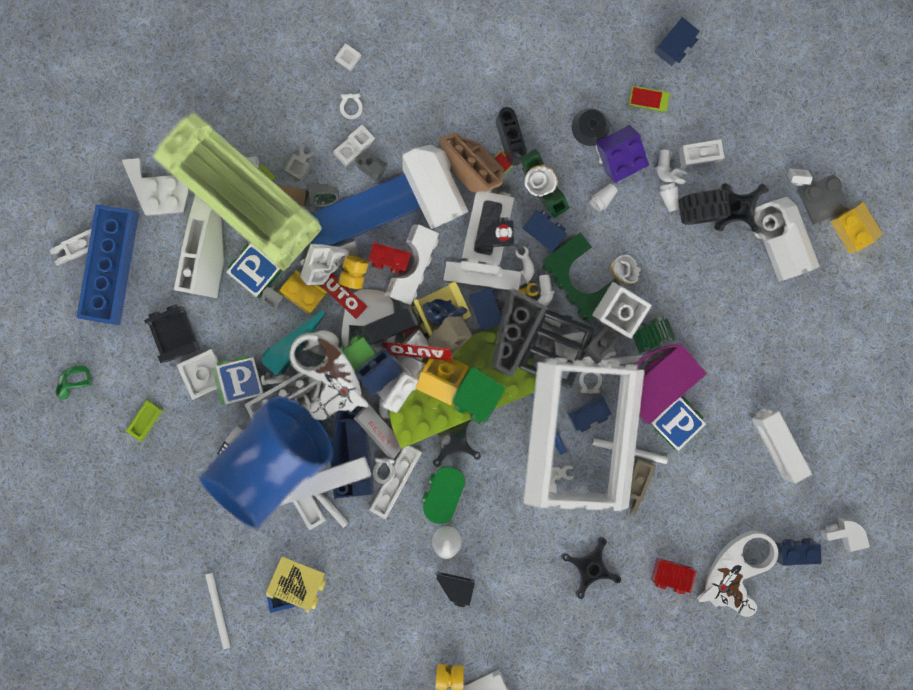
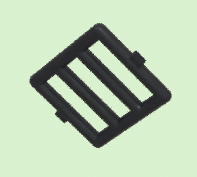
[518,309,594,388]

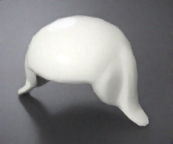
[303,330,339,356]

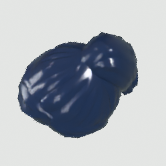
[423,299,468,326]

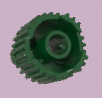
[633,316,676,354]

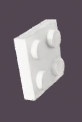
[177,349,219,400]

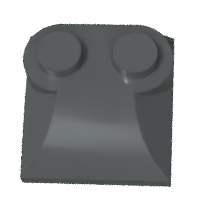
[797,174,848,225]

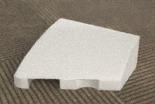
[300,244,349,285]

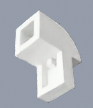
[821,518,870,552]

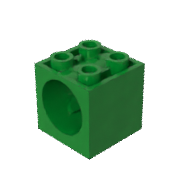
[451,367,506,425]

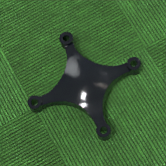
[714,183,769,234]
[433,420,481,467]
[561,537,621,599]

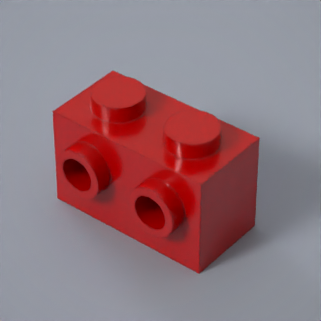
[368,242,412,275]

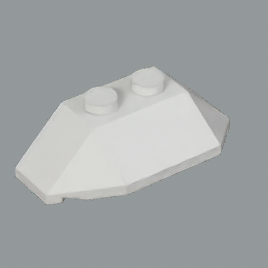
[244,366,322,418]

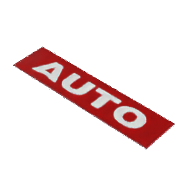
[320,273,368,319]
[382,342,453,361]

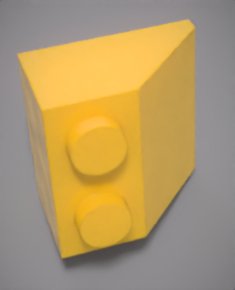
[830,201,883,254]
[415,358,470,405]

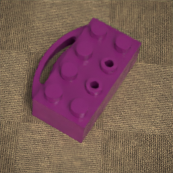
[634,344,707,424]

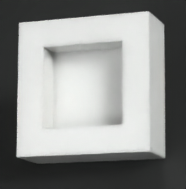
[334,43,361,72]
[788,168,813,186]

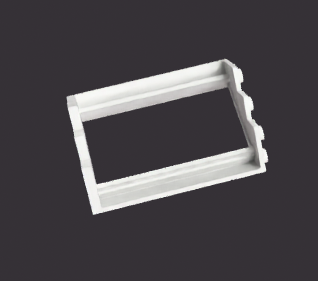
[523,357,644,511]

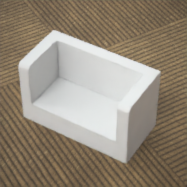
[679,139,724,168]

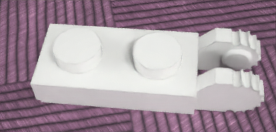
[49,228,92,265]

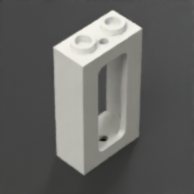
[462,190,514,266]
[751,408,812,484]

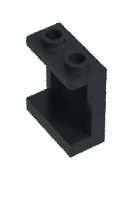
[144,304,200,363]

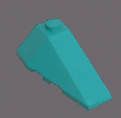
[261,310,327,375]

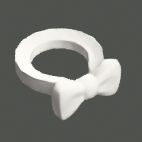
[340,93,363,119]
[261,372,289,386]
[579,372,602,394]
[373,458,395,484]

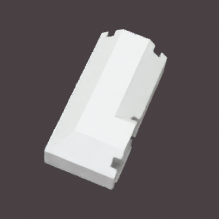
[402,145,468,229]
[754,197,819,282]

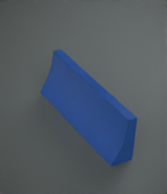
[311,174,421,246]
[76,204,139,325]

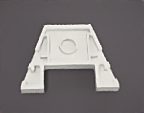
[122,158,190,216]

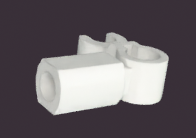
[549,465,574,493]

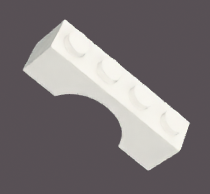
[385,224,439,305]

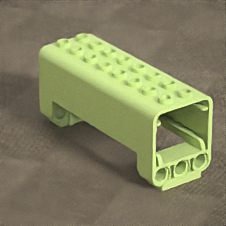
[154,113,322,271]

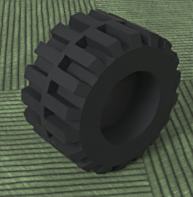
[678,189,731,225]

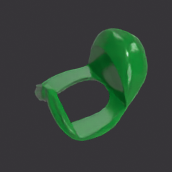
[56,366,92,400]

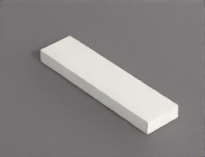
[369,445,422,519]

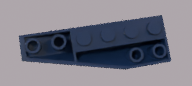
[330,379,374,499]

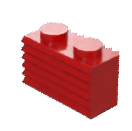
[651,557,697,595]

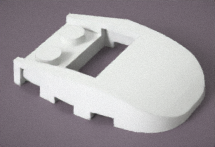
[341,289,396,353]

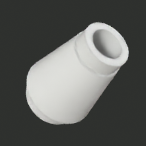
[659,182,679,212]
[590,184,618,212]

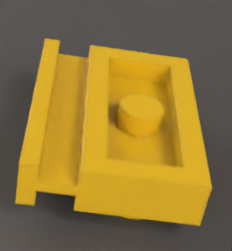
[279,270,327,315]

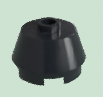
[571,108,610,146]

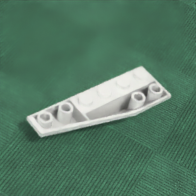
[174,194,225,298]

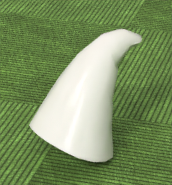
[432,526,462,559]

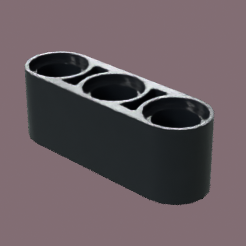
[496,107,527,166]
[362,306,421,345]

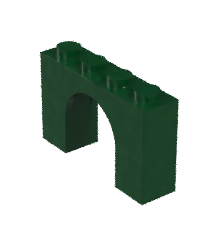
[542,232,622,322]

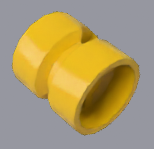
[338,255,369,289]
[436,663,464,690]

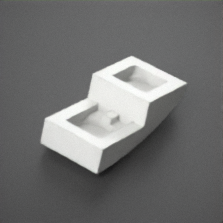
[333,125,375,167]

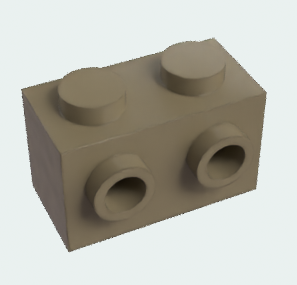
[427,316,472,356]

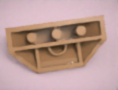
[440,132,504,192]

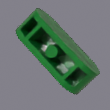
[421,466,465,524]

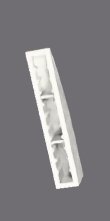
[279,457,371,506]

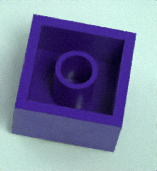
[596,125,649,183]

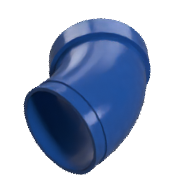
[198,396,333,529]

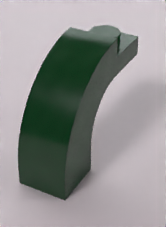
[520,148,570,218]

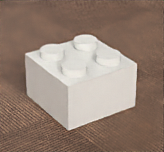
[592,282,652,339]

